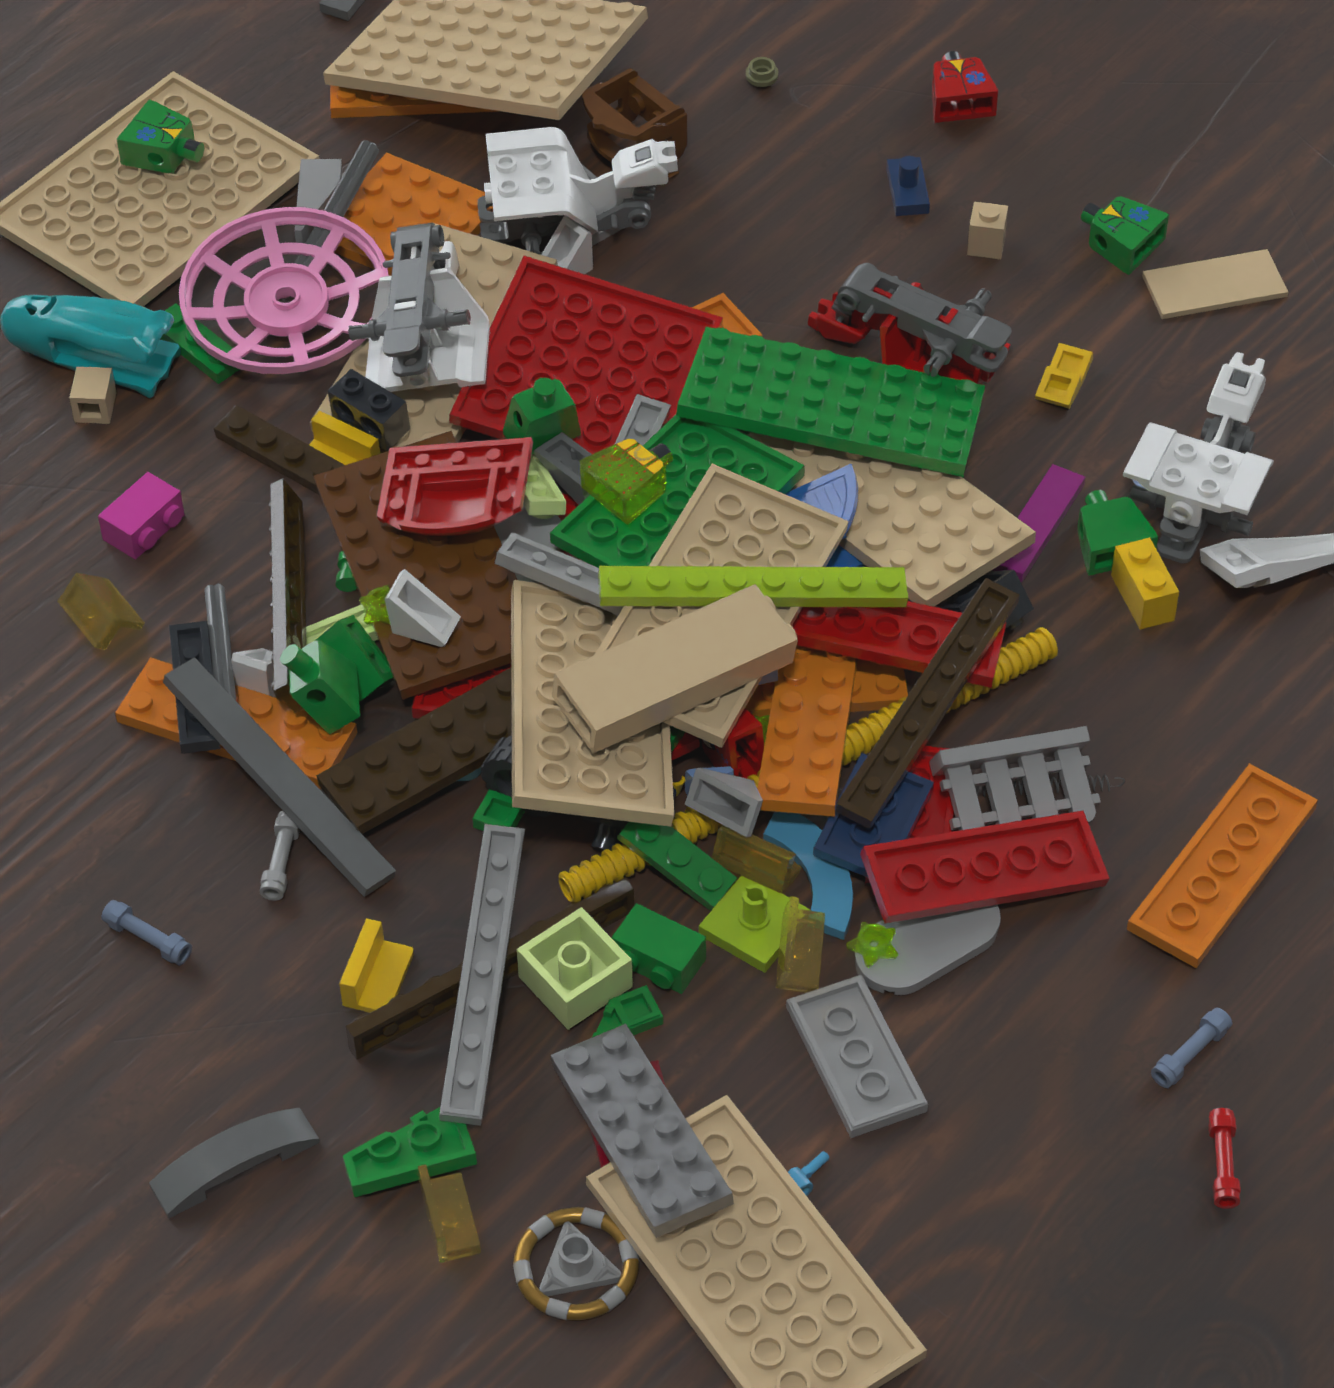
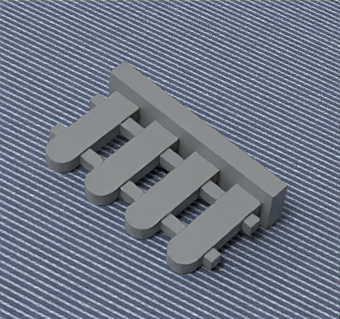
[929,726,1101,831]

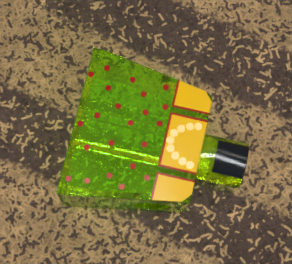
[580,439,673,525]

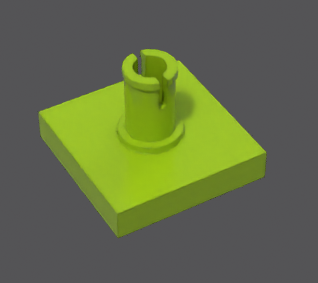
[699,872,810,973]

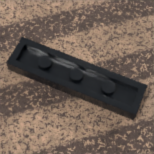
[169,621,220,754]

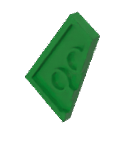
[343,1106,477,1197]

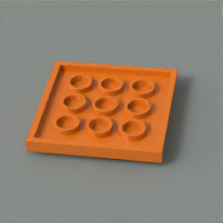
[334,152,493,276]

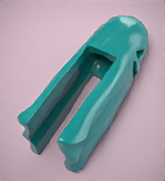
[0,295,181,398]

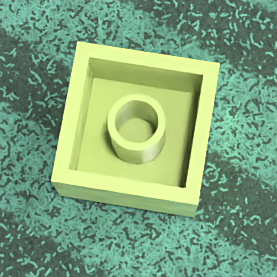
[517,907,633,1030]

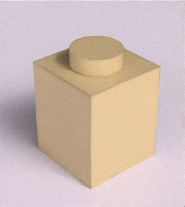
[967,202,1008,259]
[69,367,117,424]

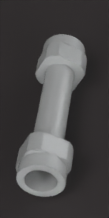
[259,811,300,901]

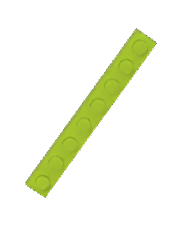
[598,566,908,607]

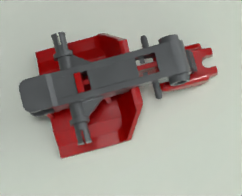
[808,263,1012,385]

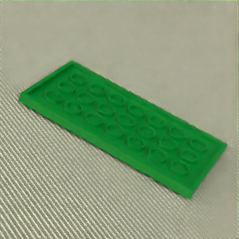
[676,327,985,477]

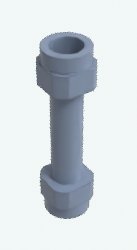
[101,900,192,965]
[1151,1008,1233,1088]

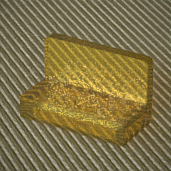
[57,572,145,650]
[712,825,801,893]
[776,896,825,993]
[418,1164,481,1263]

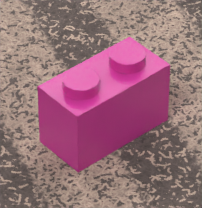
[98,472,185,560]

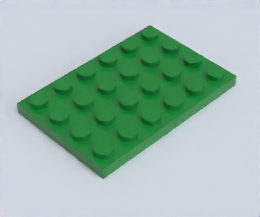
[550,415,805,568]

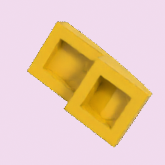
[1035,343,1093,408]

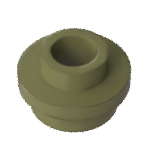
[746,57,778,87]

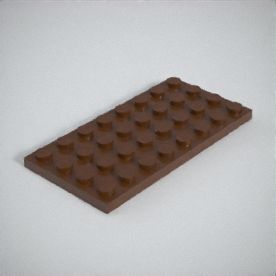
[313,430,518,700]

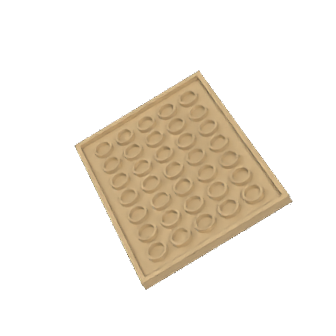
[323,0,648,120]
[0,71,319,306]

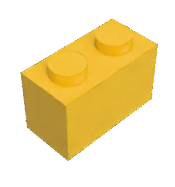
[1111,537,1179,630]

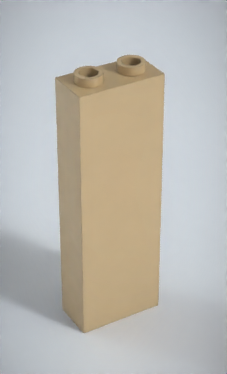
[552,584,798,753]

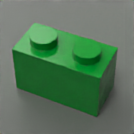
[611,903,706,994]

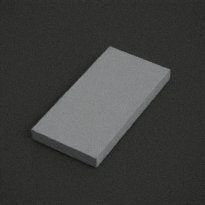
[786,974,928,1138]

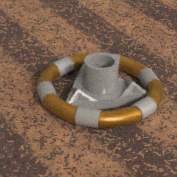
[513,1207,639,1320]

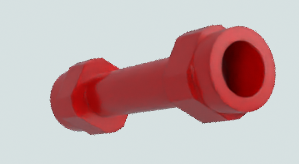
[1209,1108,1241,1209]

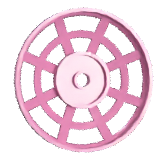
[179,207,388,374]

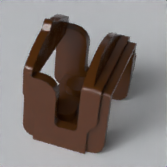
[582,68,687,179]

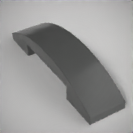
[149,1108,320,1219]

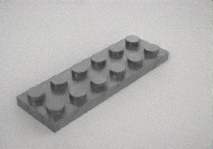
[551,1024,734,1238]

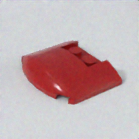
[377,437,533,536]

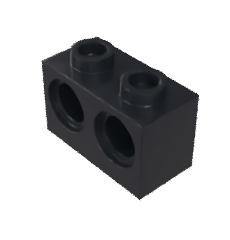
[328,369,410,451]

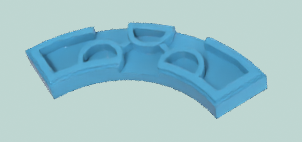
[763,812,853,940]

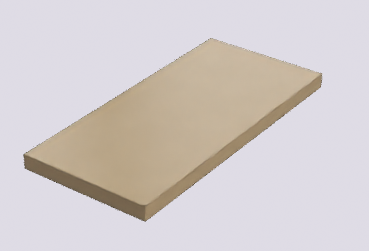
[1142,249,1288,319]

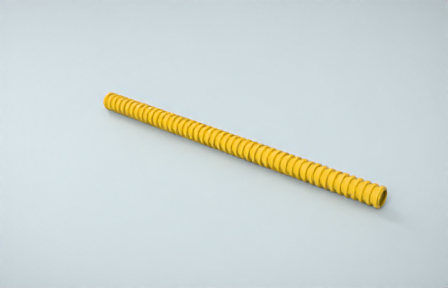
[558,627,1058,903]

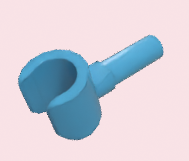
[788,1151,829,1196]

